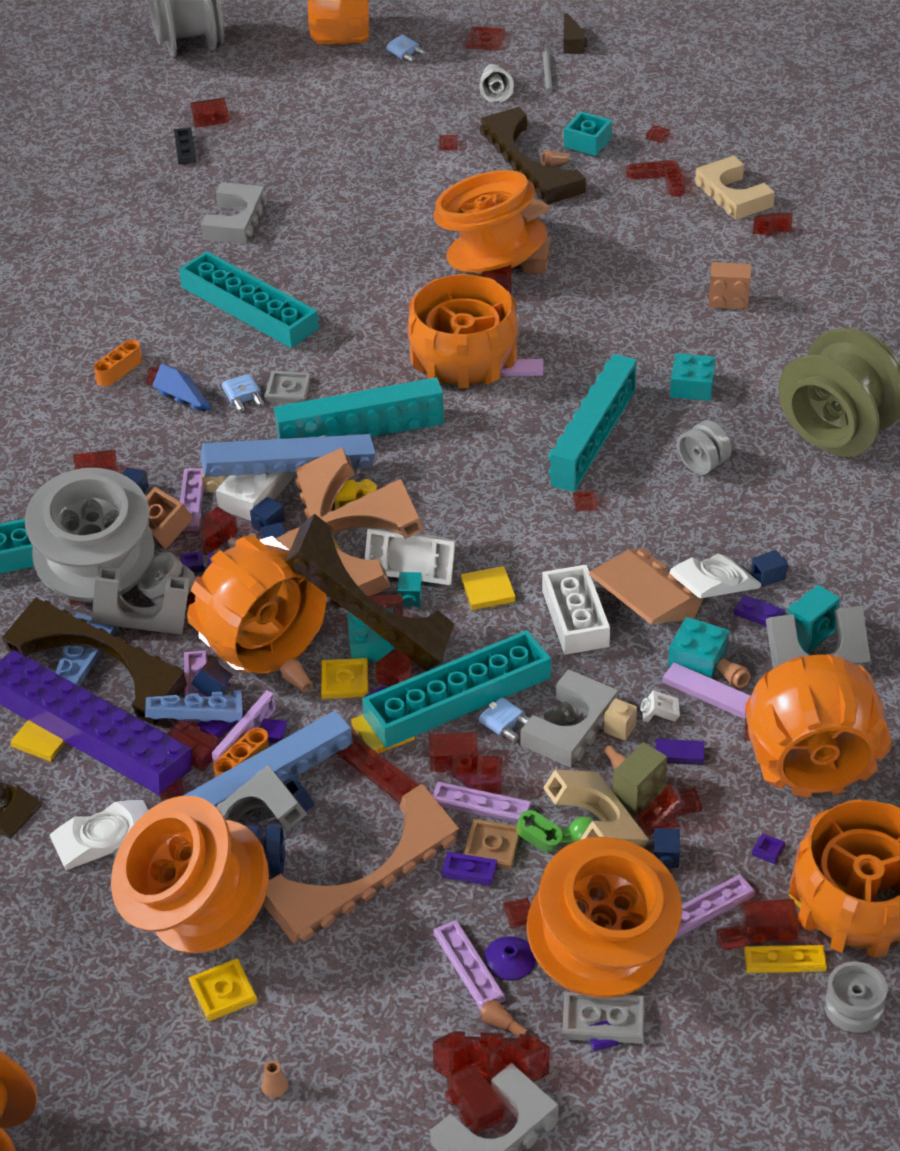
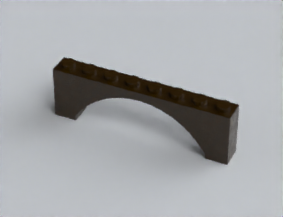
[479,107,586,205]
[285,514,455,671]
[2,597,187,726]

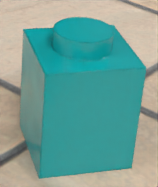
[397,572,423,607]

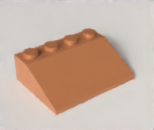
[589,548,704,624]

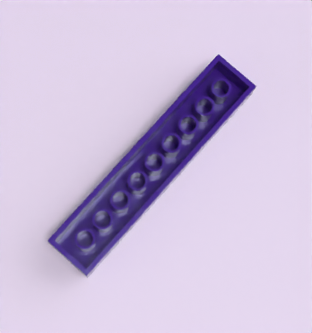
[0,650,192,796]

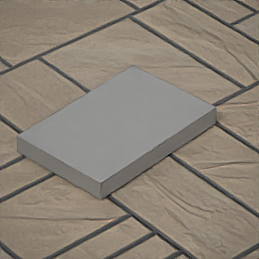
[562,992,645,1044]

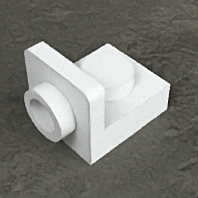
[641,690,680,723]

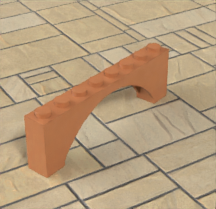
[295,448,391,608]
[276,479,425,549]
[263,784,459,944]

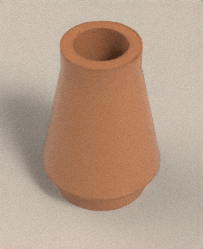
[541,150,570,167]
[717,658,751,688]
[280,659,313,693]
[261,1060,289,1098]

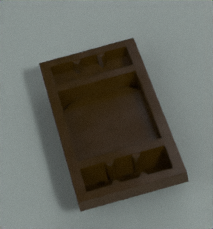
[0,780,42,839]

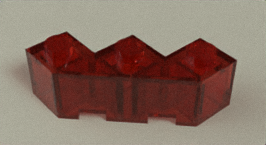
[433,1031,550,1083]

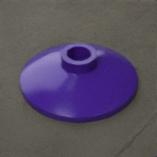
[484,936,536,981]

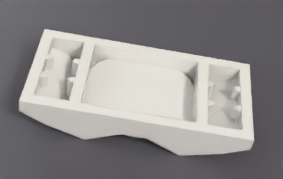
[365,528,456,585]
[670,554,762,598]
[50,800,149,870]

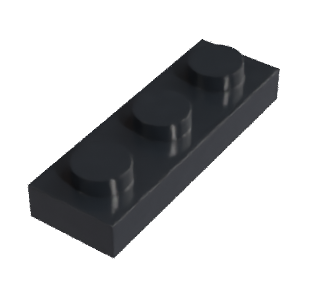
[174,127,196,165]

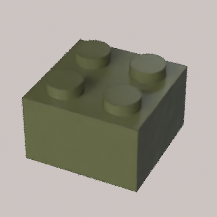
[612,742,668,817]

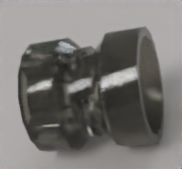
[544,702,577,726]

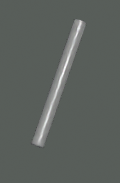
[543,51,553,93]

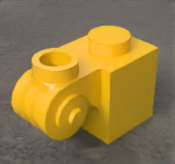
[335,479,377,510]

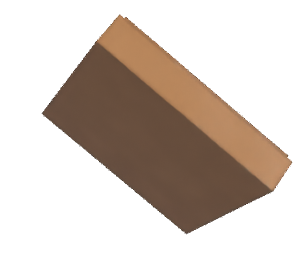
[463,819,521,870]

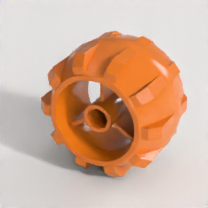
[307,0,369,45]
[407,274,519,389]
[187,535,327,673]
[745,654,892,797]
[789,799,900,958]

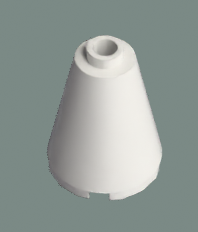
[479,64,514,103]

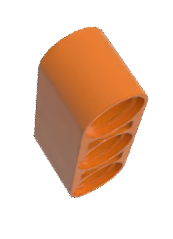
[94,340,142,386]
[214,728,270,777]

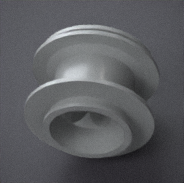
[148,0,224,58]
[25,468,154,602]

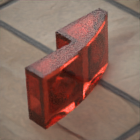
[753,213,793,235]

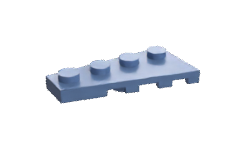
[56,613,118,686]
[145,690,242,722]

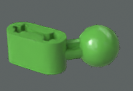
[516,810,594,853]

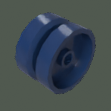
[245,824,286,879]

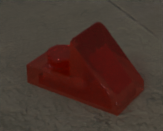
[636,785,686,836]

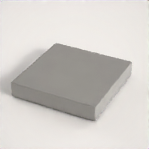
[264,371,312,403]

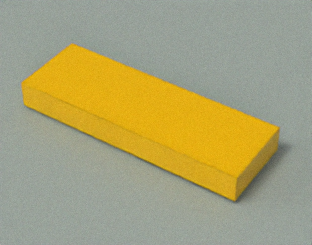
[744,945,827,973]

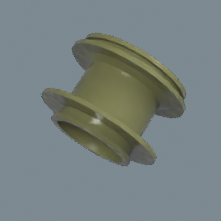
[778,328,900,457]

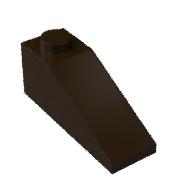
[563,13,587,54]

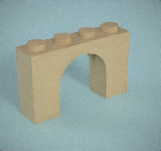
[695,156,775,220]
[543,769,649,848]

